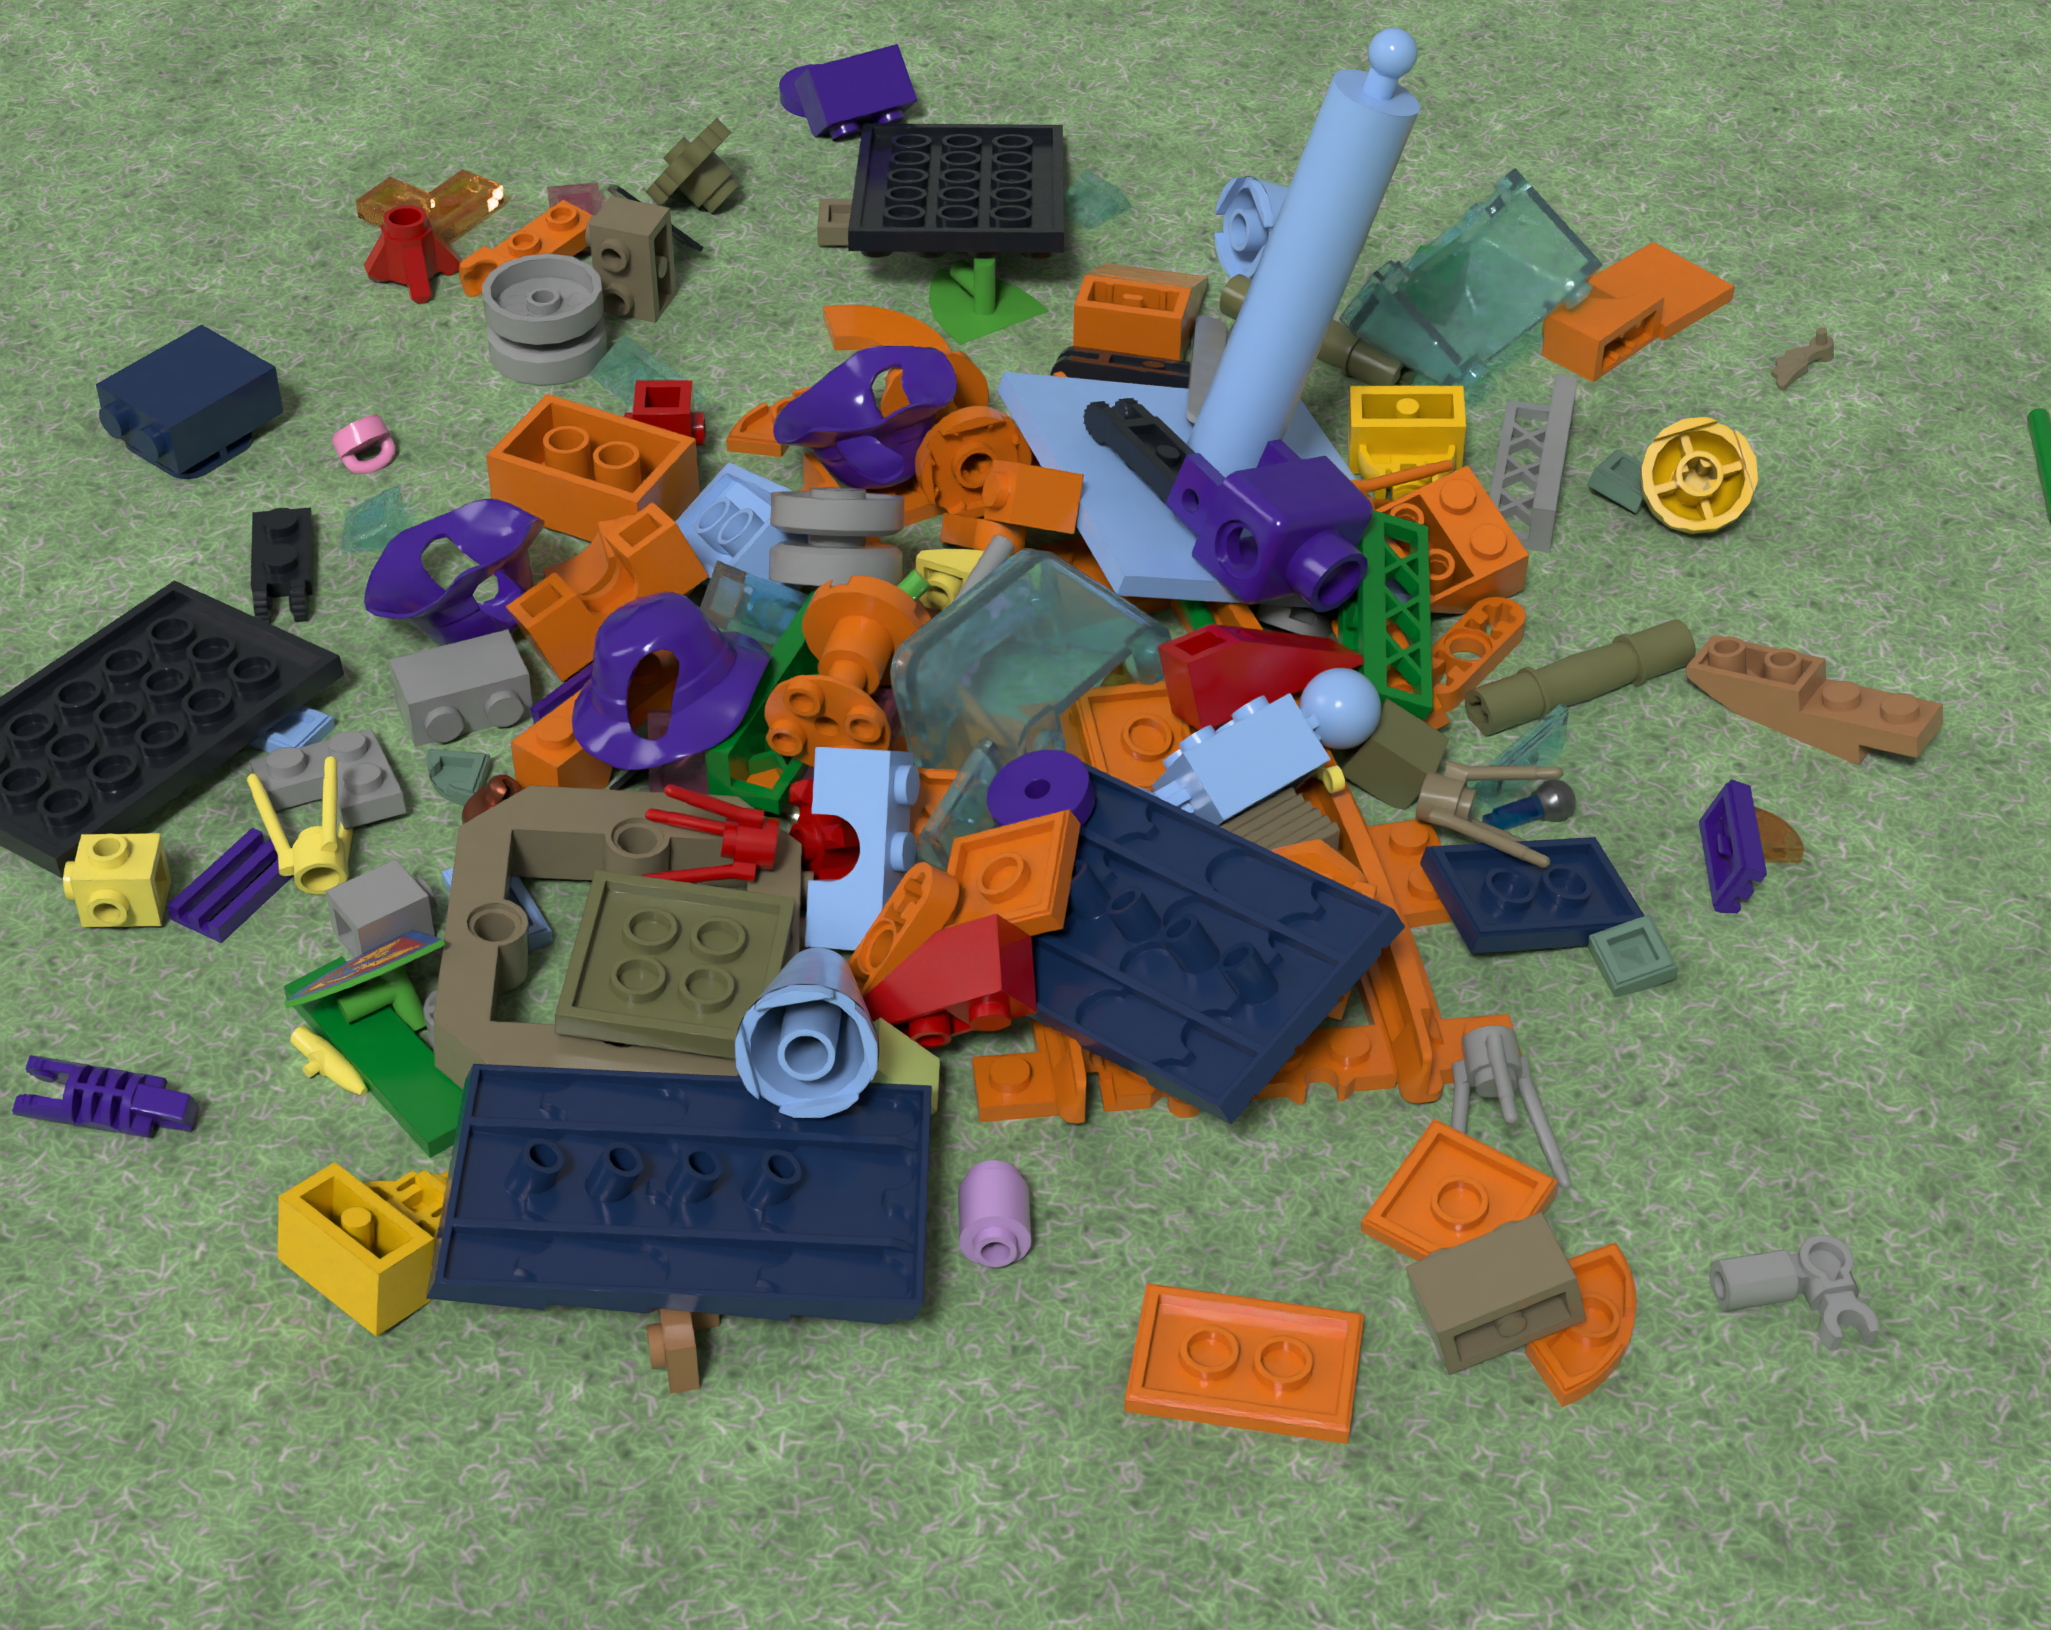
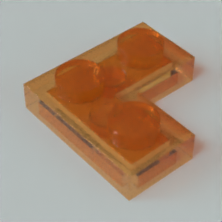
[356,169,504,243]

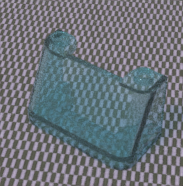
[1339,168,1603,392]
[890,548,1172,783]

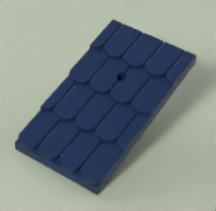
[992,762,1405,1124]
[426,1064,932,1324]

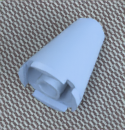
[1214,176,1289,279]
[735,948,879,1118]

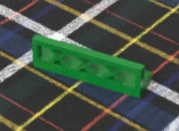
[1338,510,1433,720]
[705,591,819,815]

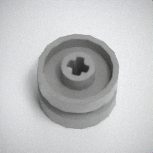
[482,254,608,386]
[769,487,905,586]

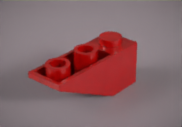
[1157,624,1364,731]
[863,913,1037,1048]

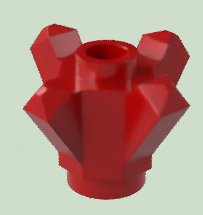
[364,205,462,304]
[789,778,860,880]

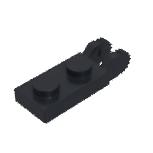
[1083,398,1199,505]
[251,507,313,624]

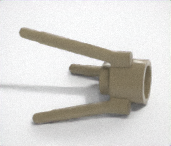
[1416,761,1563,868]

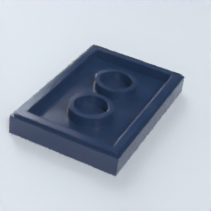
[1420,837,1645,954]

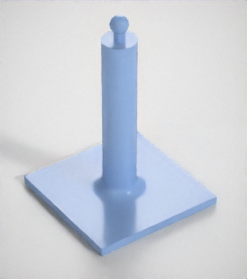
[997,27,1421,609]

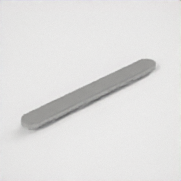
[1185,316,1227,424]

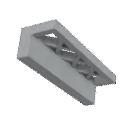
[1489,374,1578,553]

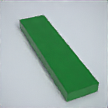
[284,956,463,1158]

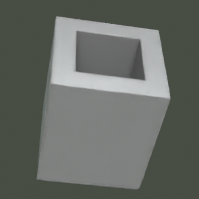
[326,859,437,958]

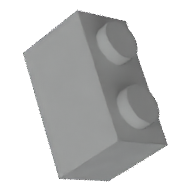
[389,630,533,747]

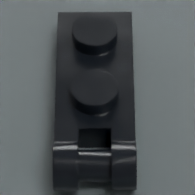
[1050,346,1190,389]

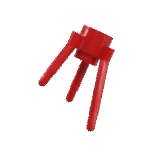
[639,784,779,883]

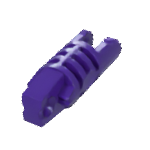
[12,1055,200,1138]

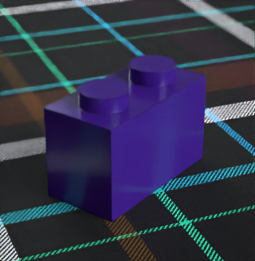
[794,44,918,141]

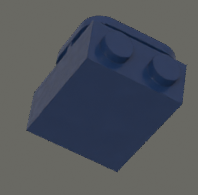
[96,324,283,479]

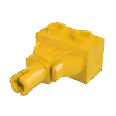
[1347,386,1466,501]
[278,1162,449,1337]

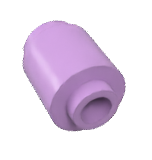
[958,1160,1031,1268]

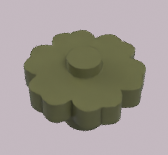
[645,118,740,213]

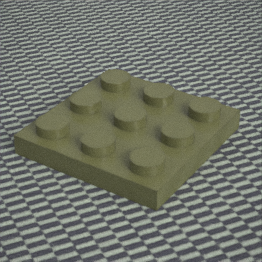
[555,870,796,1059]

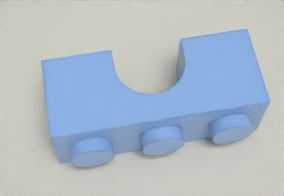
[805,747,920,950]

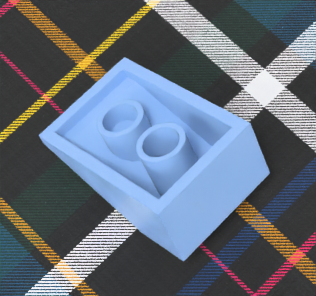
[675,462,808,628]

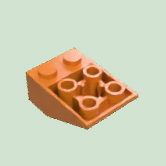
[1073,263,1208,361]

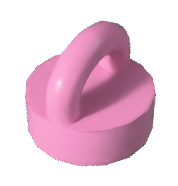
[331,414,396,474]

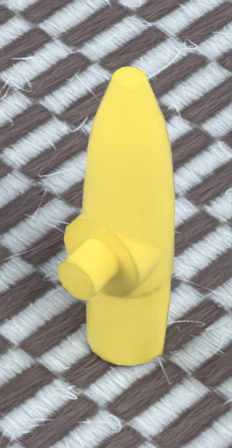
[290,1025,368,1096]

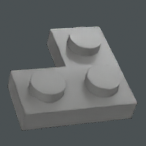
[249,728,407,830]

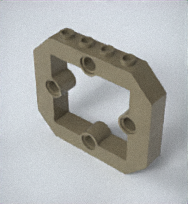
[433,785,814,1090]

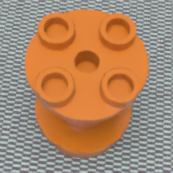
[880,351,1032,518]
[765,575,931,767]

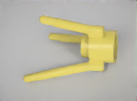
[247,756,354,895]

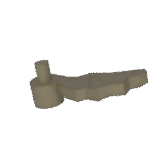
[1771,328,1834,391]

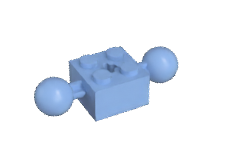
[1125,668,1381,826]

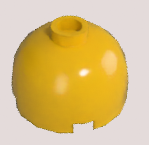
[1639,417,1758,535]

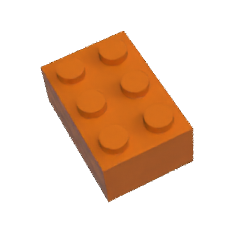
[486,394,700,542]

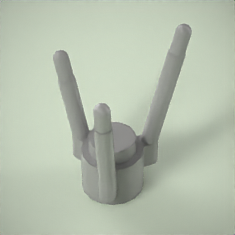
[1451,1025,1571,1189]

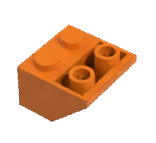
[1375,465,1529,614]

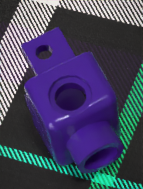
[1166,439,1373,612]

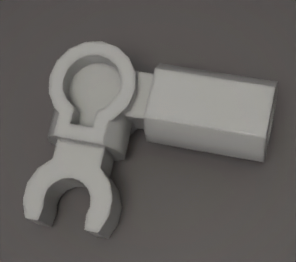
[1710,1235,1879,1351]

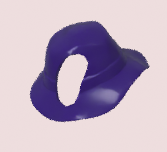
[773,346,957,489]
[364,499,545,646]
[572,592,773,770]

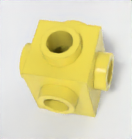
[63,833,171,927]

